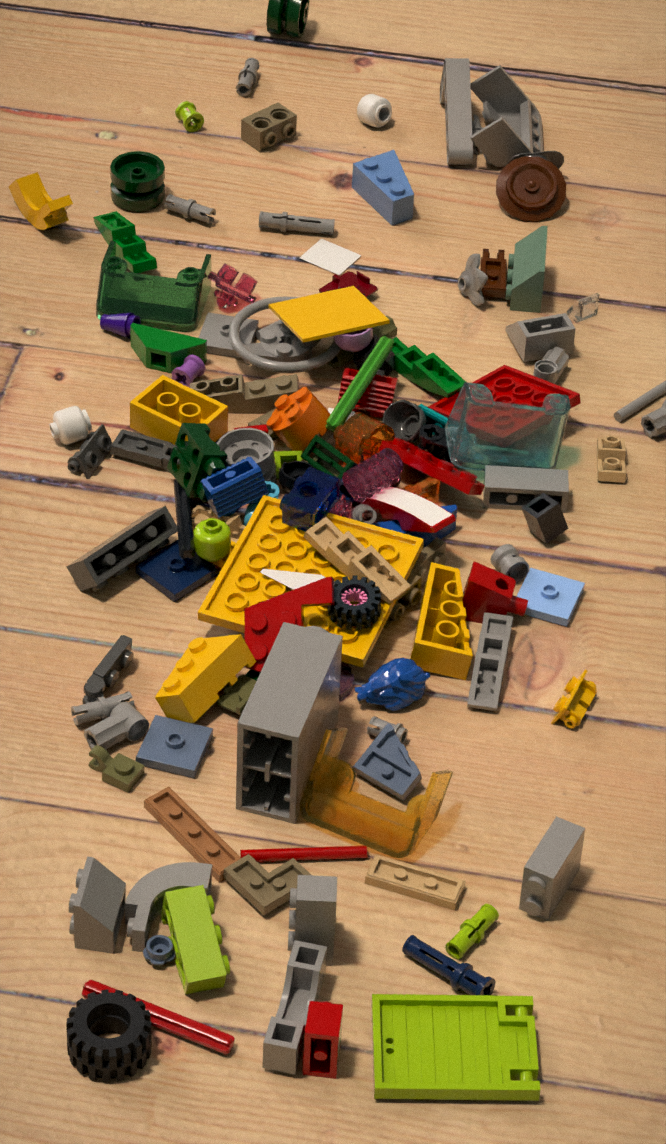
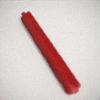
[82,980,235,1054]

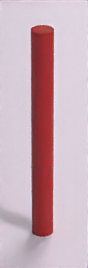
[240,845,367,862]

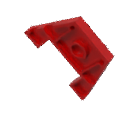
[244,577,334,673]

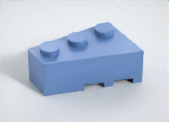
[352,150,414,226]

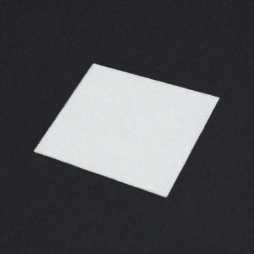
[300,238,361,275]

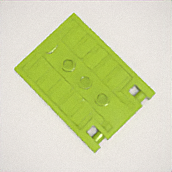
[371,994,540,1101]

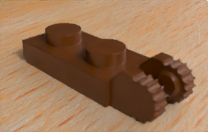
[480,249,506,298]

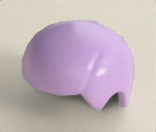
[333,328,373,352]

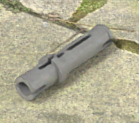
[259,211,335,235]

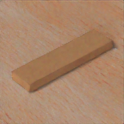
[144,787,241,883]

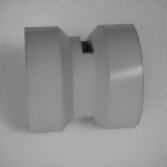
[490,544,529,583]

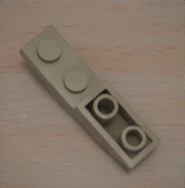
[190,374,299,414]
[383,537,447,629]

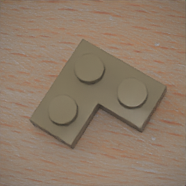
[224,854,311,915]

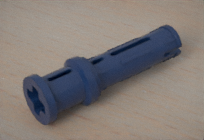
[402,935,496,995]

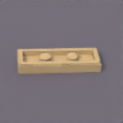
[365,854,466,910]

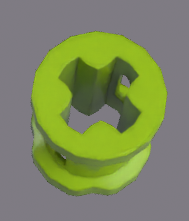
[175,101,204,132]

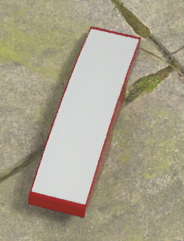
[359,485,456,533]

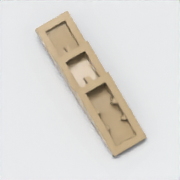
[304,517,411,604]

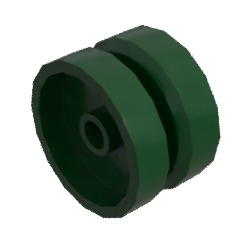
[266,0,310,38]
[110,151,165,211]

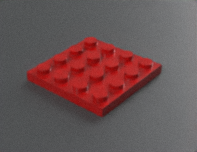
[428,365,581,447]

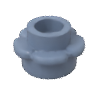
[143,935,175,965]

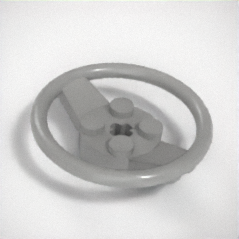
[229,297,341,373]

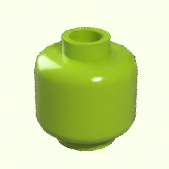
[193,518,231,562]

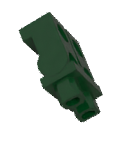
[167,423,228,502]

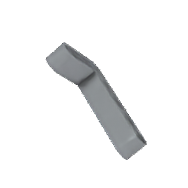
[440,58,473,165]

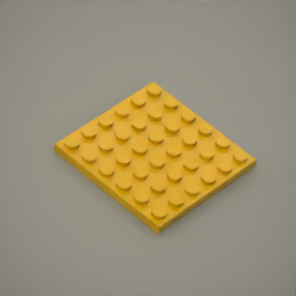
[198,495,424,667]

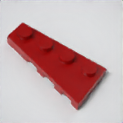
[379,438,485,495]

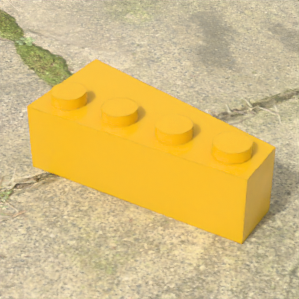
[410,562,473,680]

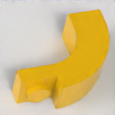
[9,172,73,230]

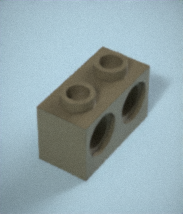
[241,103,297,152]

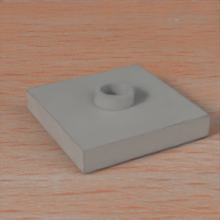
[198,312,259,358]

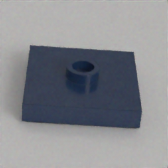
[136,540,217,602]

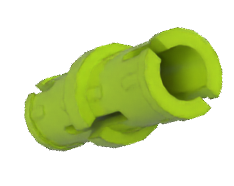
[445,904,499,959]

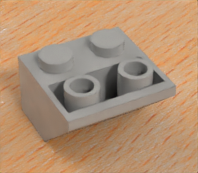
[505,313,576,362]
[69,857,126,954]

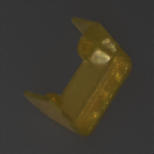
[300,727,453,858]

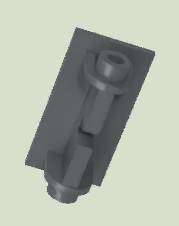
[67,424,112,479]

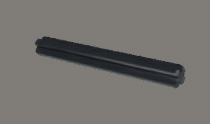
[174,479,195,559]

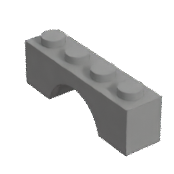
[262,940,327,1074]

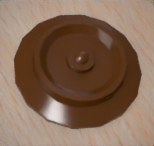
[496,156,566,222]

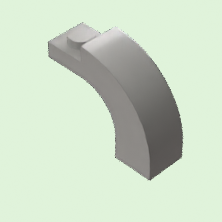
[125,862,212,952]

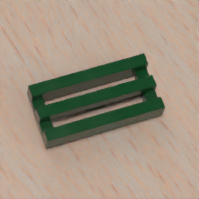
[300,434,358,484]

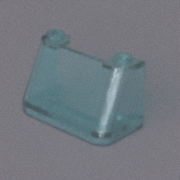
[444,382,570,472]

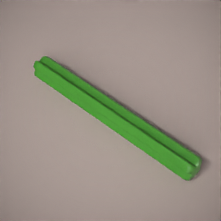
[326,336,394,433]

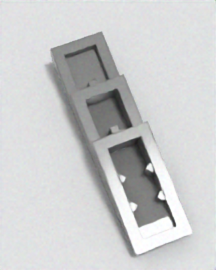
[467,612,513,711]

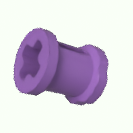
[172,355,206,388]

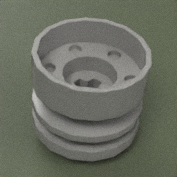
[217,428,276,484]

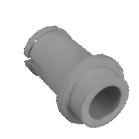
[367,716,408,744]

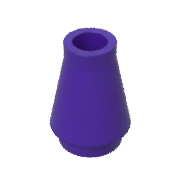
[100,312,141,338]

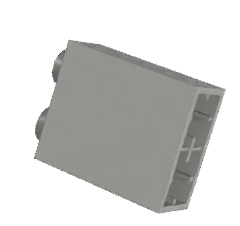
[236,622,343,824]

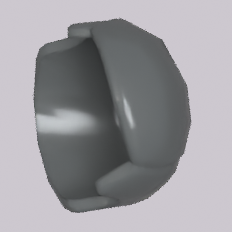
[382,400,427,442]

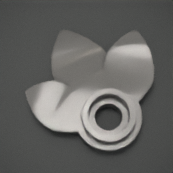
[458,254,488,306]

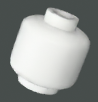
[357,94,392,128]
[49,406,92,445]

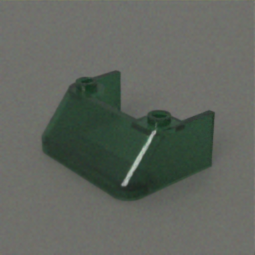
[96,241,211,333]

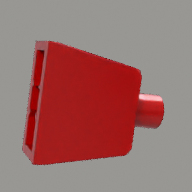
[462,562,528,623]

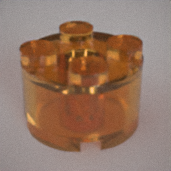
[333,412,395,470]

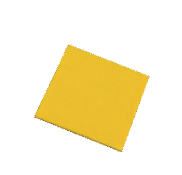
[269,286,390,343]

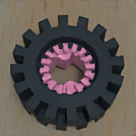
[328,575,381,630]

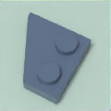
[353,723,422,801]

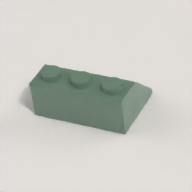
[505,226,548,313]

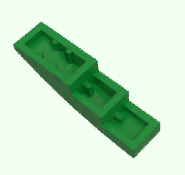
[93,211,157,274]
[391,337,468,398]

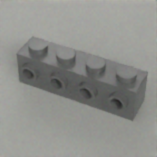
[66,506,178,591]

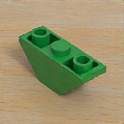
[130,323,207,373]

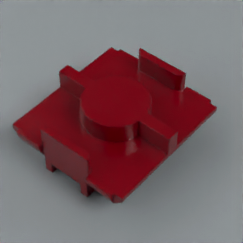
[319,271,378,297]

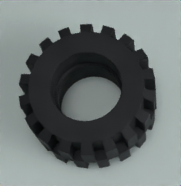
[66,989,152,1082]

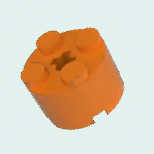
[266,387,331,451]

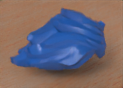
[355,658,430,711]

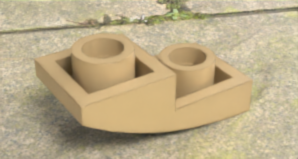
[597,435,626,483]

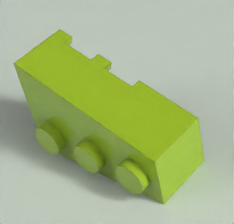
[161,885,230,995]

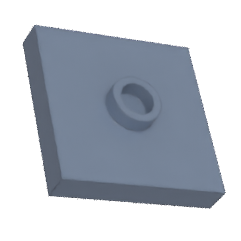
[136,715,213,778]

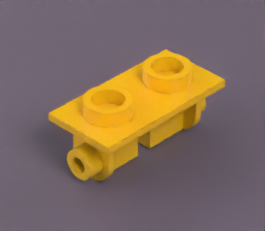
[551,669,597,728]

